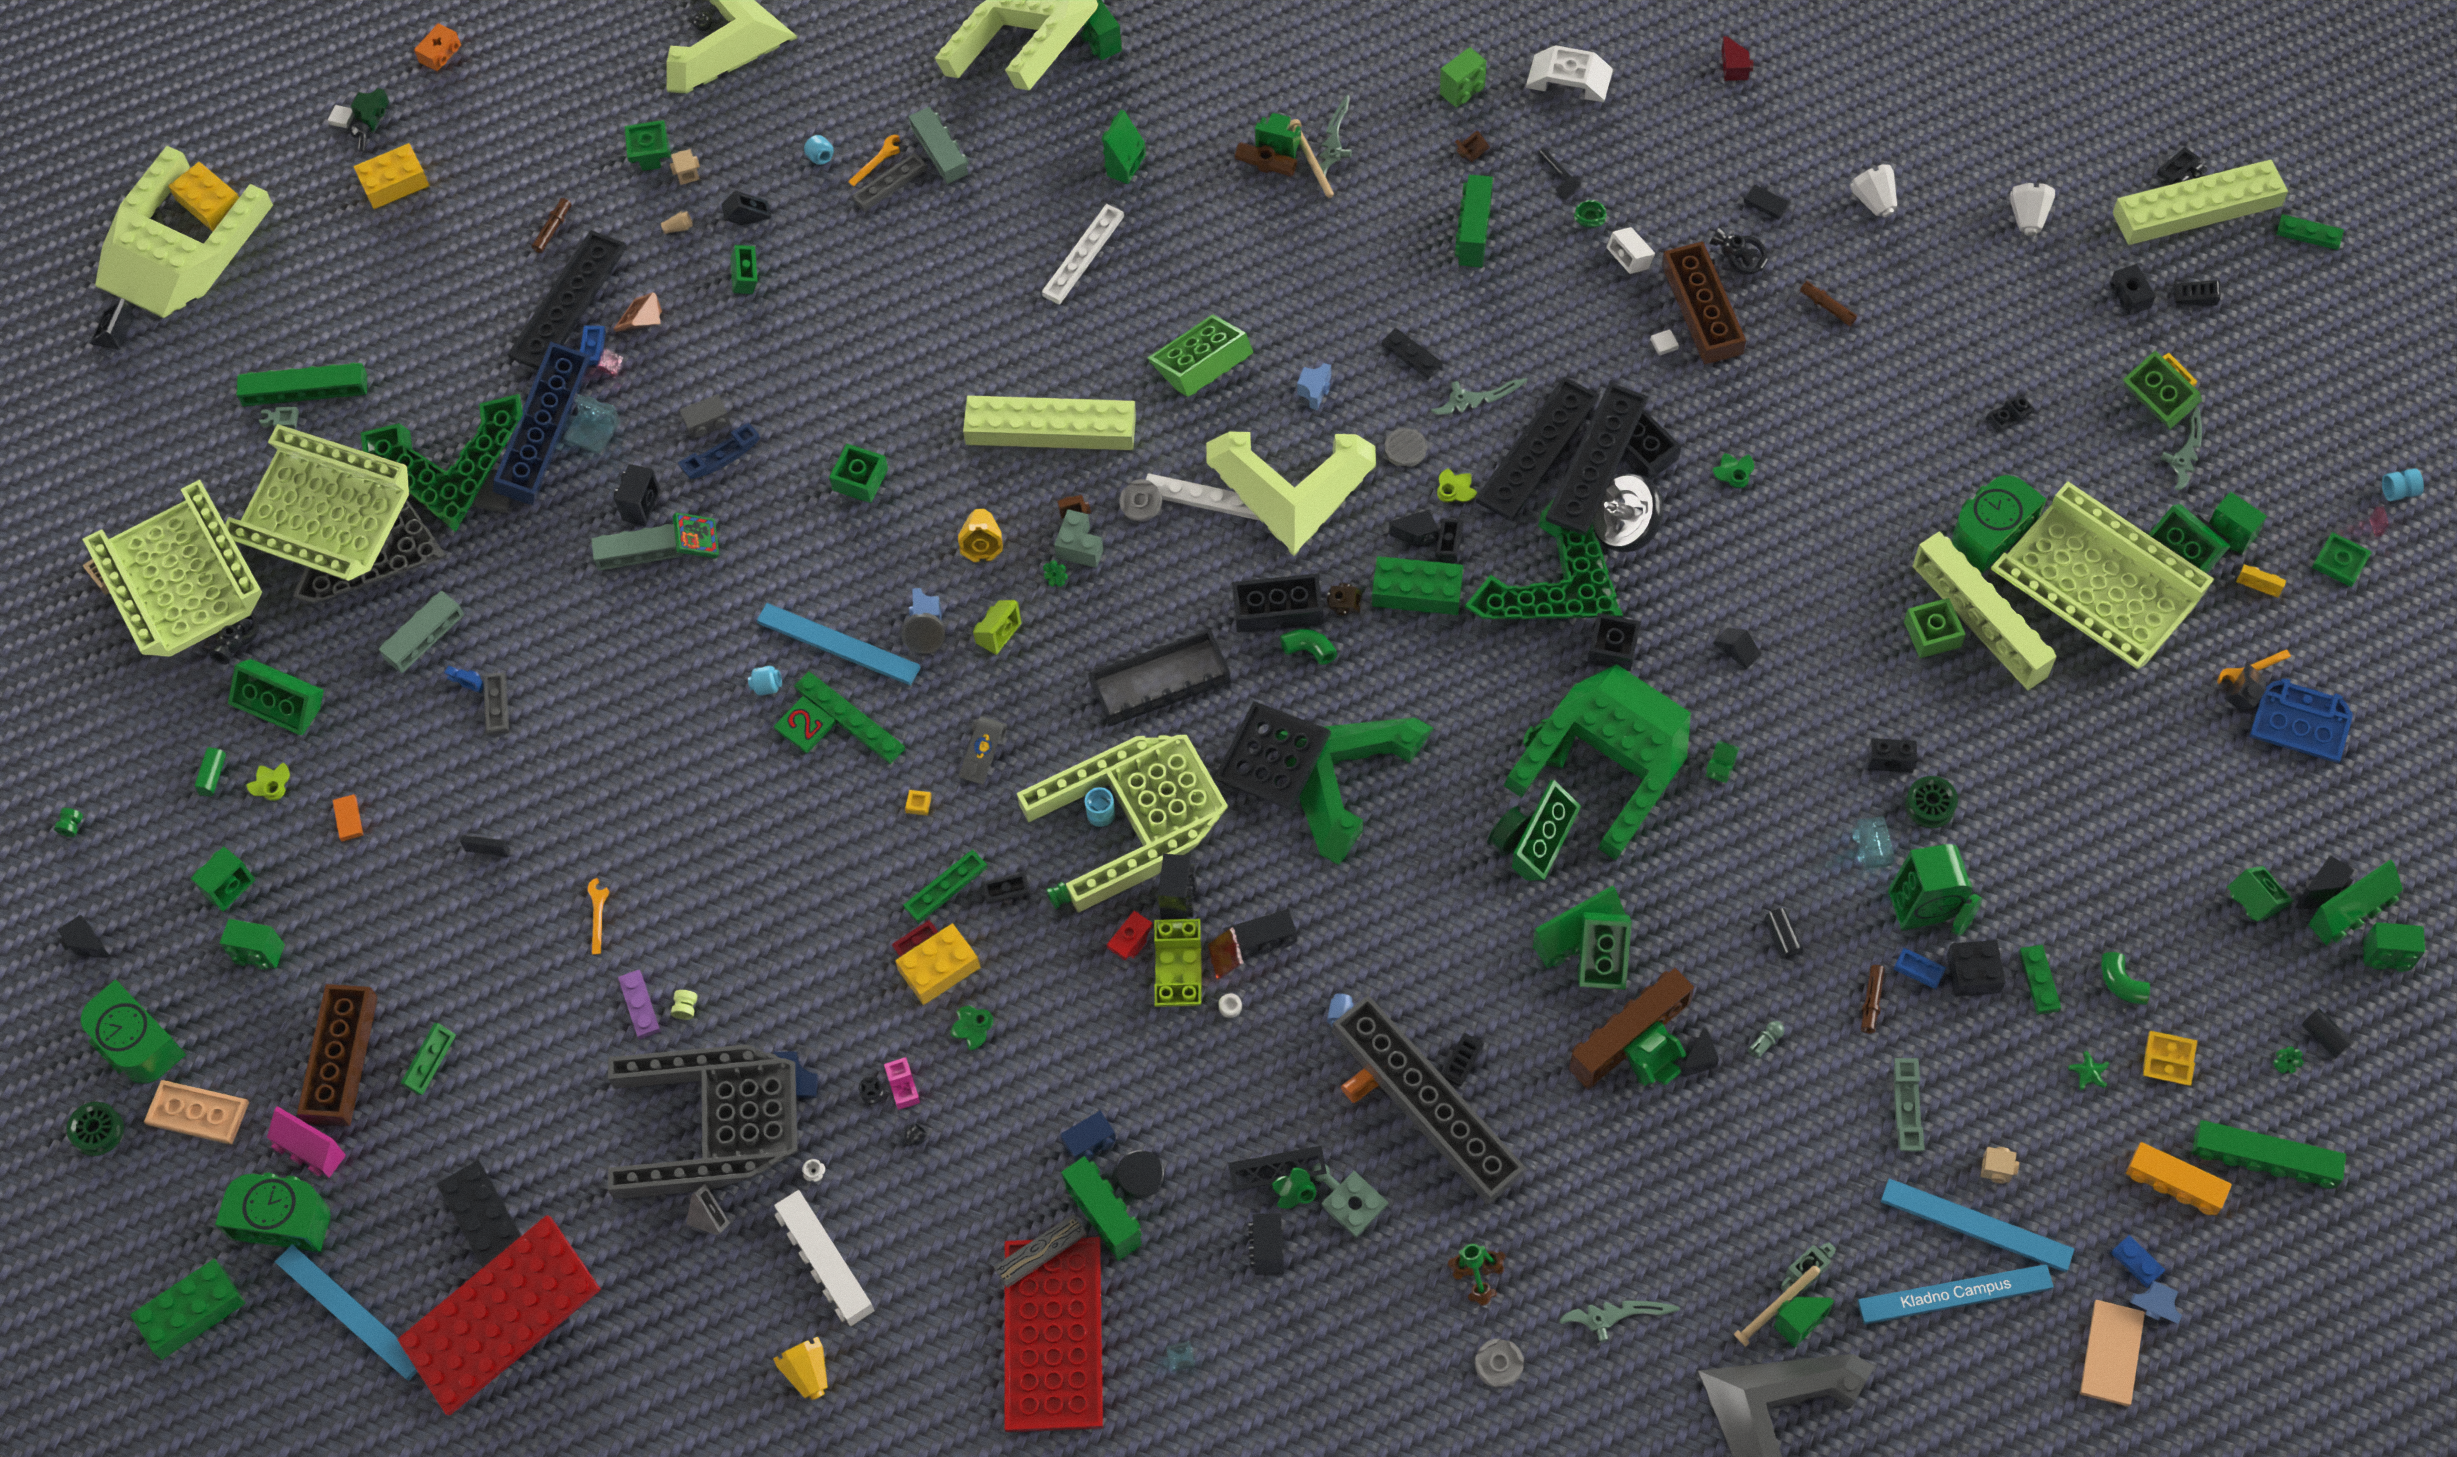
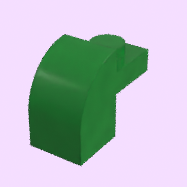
[1705,741,1740,783]

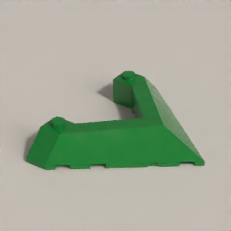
[361,394,523,532]
[1465,497,1623,619]
[1277,717,1434,866]

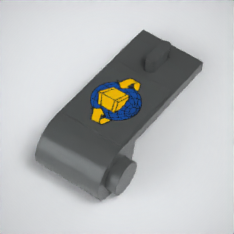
[958,716,1007,785]

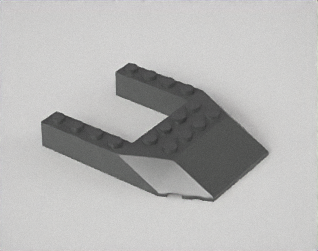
[608,1044,798,1199]

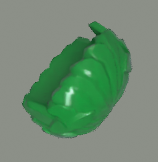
[1574,200,1607,228]

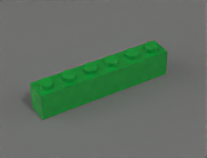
[236,362,367,407]
[2192,1120,2346,1189]

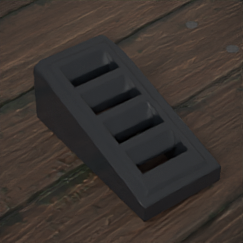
[2174,280,2221,306]
[1441,1033,1484,1087]

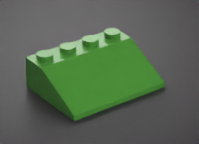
[1148,314,1254,397]

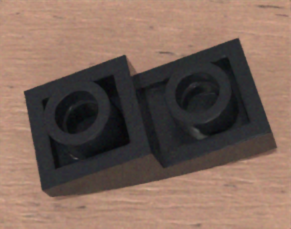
[1985,394,2035,433]

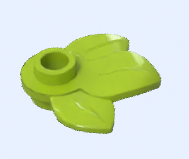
[1437,468,1477,503]
[246,763,290,801]

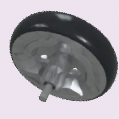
[1592,473,1664,553]

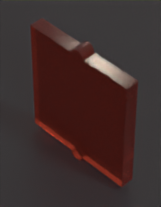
[1208,928,1243,979]

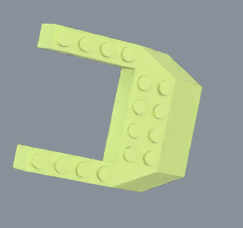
[935,0,1098,90]
[95,146,273,318]
[1017,735,1228,913]

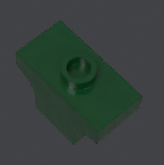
[351,88,389,132]

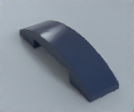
[678,422,760,479]

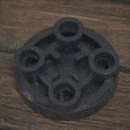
[1117,1150,1164,1198]

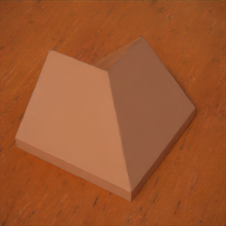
[613,292,662,332]

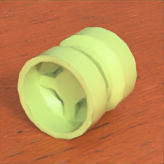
[671,990,697,1020]

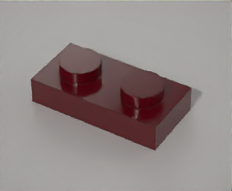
[891,920,938,958]

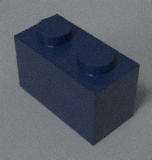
[1060,1110,1116,1162]

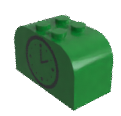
[1951,475,2047,574]
[1888,844,1973,931]
[81,979,186,1084]
[215,1173,330,1253]

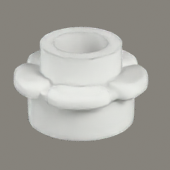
[802,1159,825,1182]

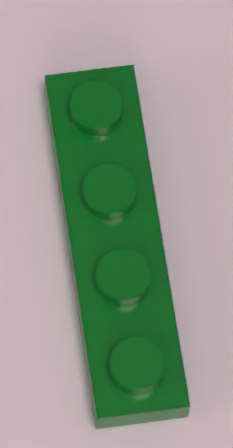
[903,849,988,924]

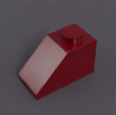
[1721,36,1754,81]

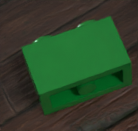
[730,245,758,294]

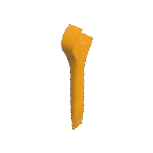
[848,135,900,186]
[2217,649,2291,684]
[588,878,609,955]

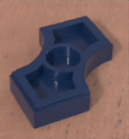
[773,1051,819,1098]

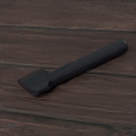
[1538,147,1581,201]

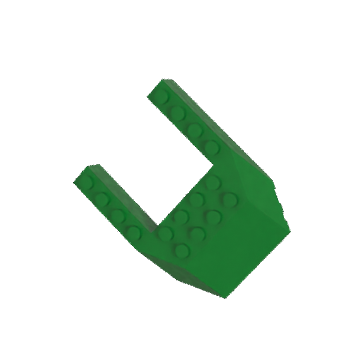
[1503,664,1691,861]

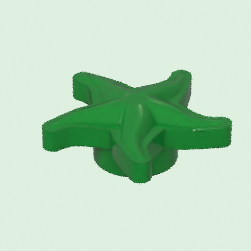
[2068,1051,2109,1090]

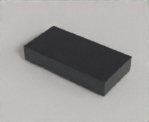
[1744,184,1790,220]
[460,835,510,857]

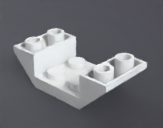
[1526,45,1613,102]

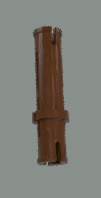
[531,198,572,253]
[1800,281,1858,327]
[1860,965,1885,1034]

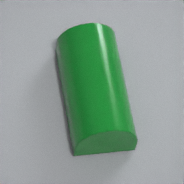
[195,747,226,797]

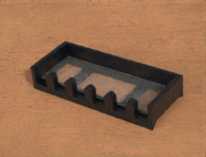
[1088,629,1231,727]

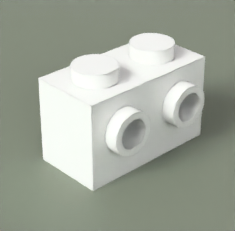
[1606,227,1655,274]

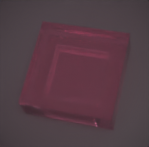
[596,348,623,377]
[2370,506,2389,537]

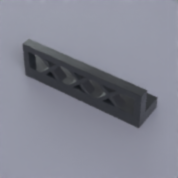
[1228,1145,1327,1192]

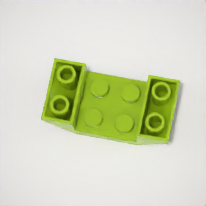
[1154,919,1202,1007]

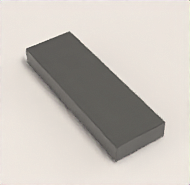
[483,672,509,736]

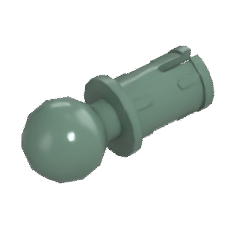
[1748,1021,1785,1059]

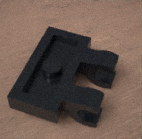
[2156,147,2208,185]

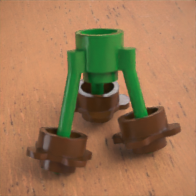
[1448,1244,1506,1306]

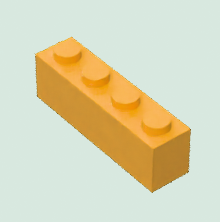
[2125,1142,2232,1216]

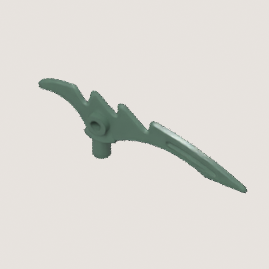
[1319,95,1352,177]
[1431,378,1528,414]
[2160,406,2202,490]
[1560,1301,1680,1343]

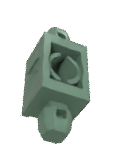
[1781,1242,1836,1292]

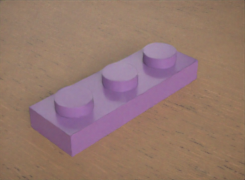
[618,969,661,1040]

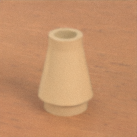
[661,211,693,234]

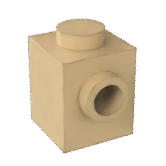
[670,149,700,185]
[1980,1147,2019,1184]

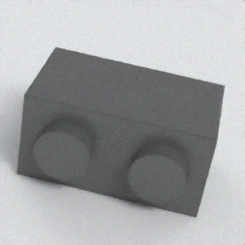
[679,394,731,440]

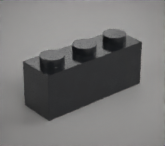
[1223,909,1297,961]

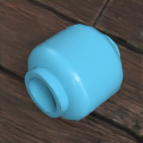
[804,135,834,165]
[748,666,782,696]

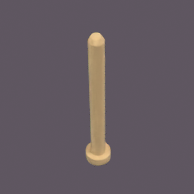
[1734,1265,1820,1347]

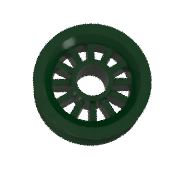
[1905,776,1958,828]
[1487,806,1532,856]
[67,1101,124,1156]

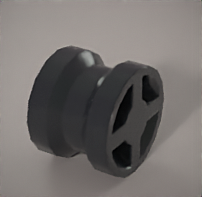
[858,1076,884,1105]

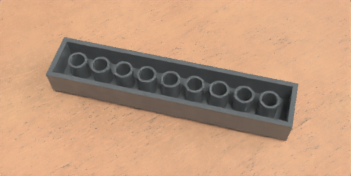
[1332,995,1526,1205]

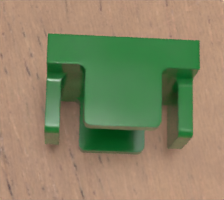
[1255,113,1301,159]
[625,120,671,171]
[1623,1021,1686,1086]

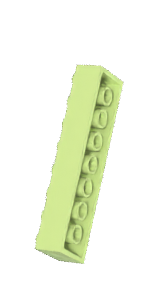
[2113,160,2288,245]
[963,396,1136,450]
[1913,531,2057,690]

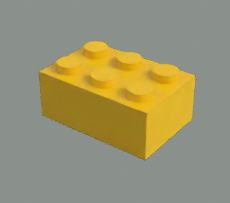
[353,143,429,209]
[168,162,239,232]
[895,923,981,1005]

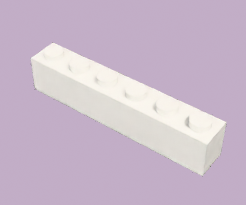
[774,1190,875,1327]

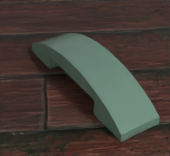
[1894,1058,1925,1152]

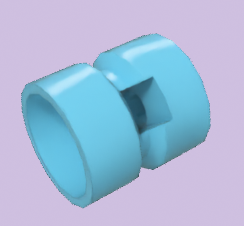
[2382,468,2424,501]
[1084,787,1116,827]

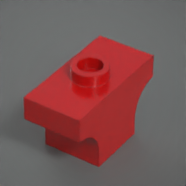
[1107,911,1153,960]

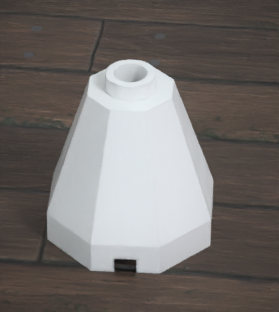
[1849,164,1897,218]
[2010,183,2055,236]

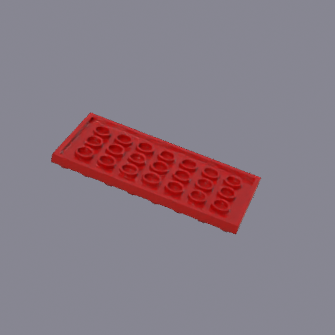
[397,1215,601,1416]
[1005,1237,1103,1432]

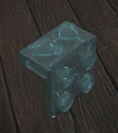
[564,394,620,453]

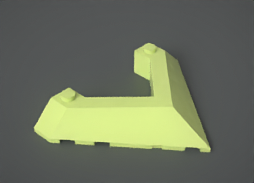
[667,0,797,93]
[1206,432,1376,556]

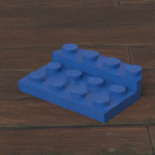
[2249,679,2353,763]

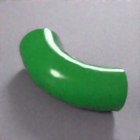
[1279,629,1338,665]
[2101,952,2150,1006]

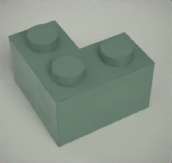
[1054,509,1104,568]

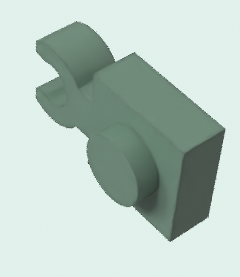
[259,407,299,429]

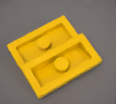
[2143,1030,2197,1086]

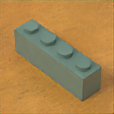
[909,106,969,184]
[591,524,683,571]
[379,591,464,674]

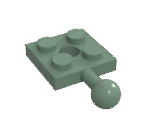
[1311,1163,1389,1238]

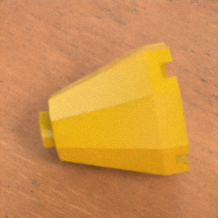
[958,509,1003,562]
[773,1337,828,1401]

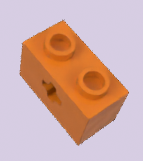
[414,23,461,71]

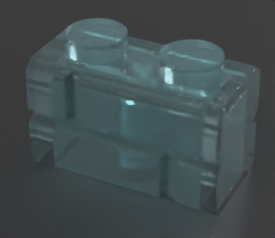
[1853,816,1895,870]

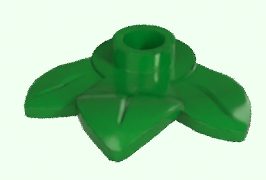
[1712,453,1754,488]
[950,1006,993,1051]
[1272,1168,1316,1209]

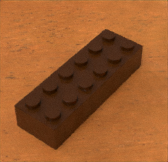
[1662,241,1746,365]
[1569,968,1694,1090]
[297,984,378,1126]

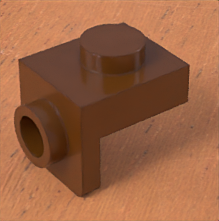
[1455,130,1490,162]
[1057,494,1091,519]

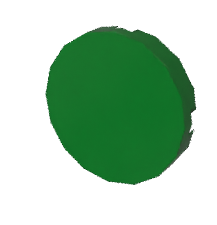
[1951,894,1983,937]

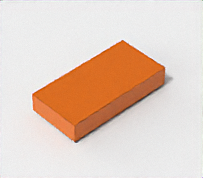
[333,794,364,841]

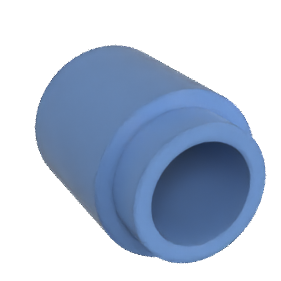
[1327,993,1353,1027]

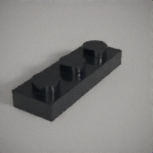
[1382,328,1443,380]

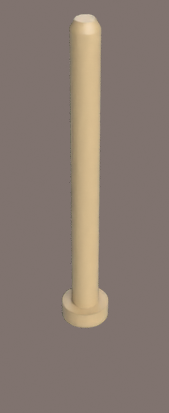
[1288,119,1334,198]

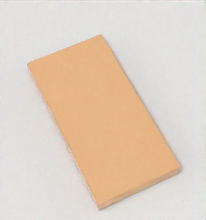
[144,1080,249,1145]
[2080,1300,2145,1407]

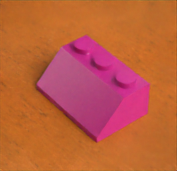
[267,1106,346,1178]

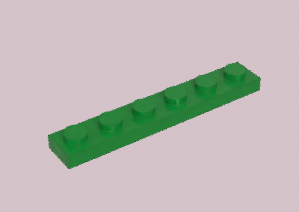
[794,671,905,764]

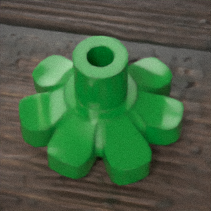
[1043,560,1068,587]
[2273,1046,2304,1074]

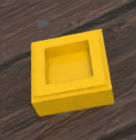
[905,790,932,816]

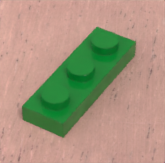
[2276,214,2344,250]
[2019,945,2061,1015]
[400,1023,456,1095]

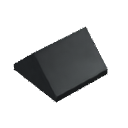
[90,298,135,350]

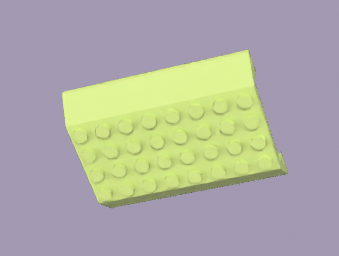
[225,424,409,581]
[83,480,262,657]
[1991,481,2214,669]

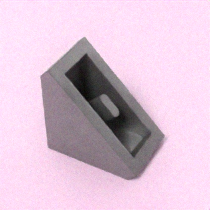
[686,1184,730,1235]

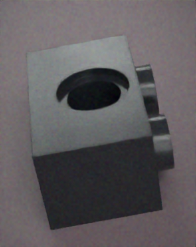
[2110,264,2156,315]
[1868,738,1917,773]

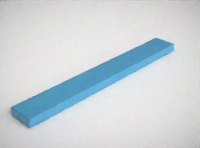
[757,603,920,686]
[1881,1179,2075,1272]
[275,1245,418,1381]

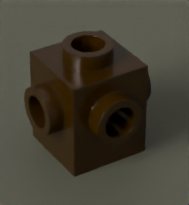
[1327,583,1362,616]

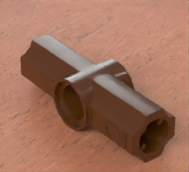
[1235,142,1297,177]

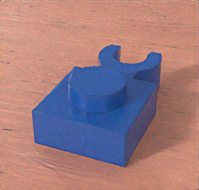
[444,666,484,693]

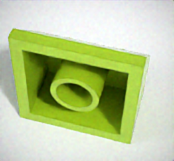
[973,600,1022,655]

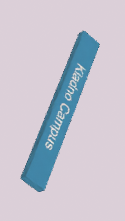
[1857,1264,2054,1325]

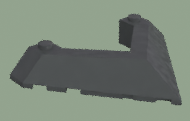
[293,500,447,604]
[1698,1354,1875,1457]

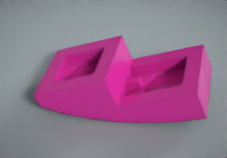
[884,1057,920,1110]

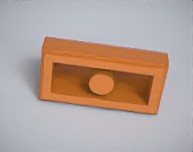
[1341,1067,1385,1103]

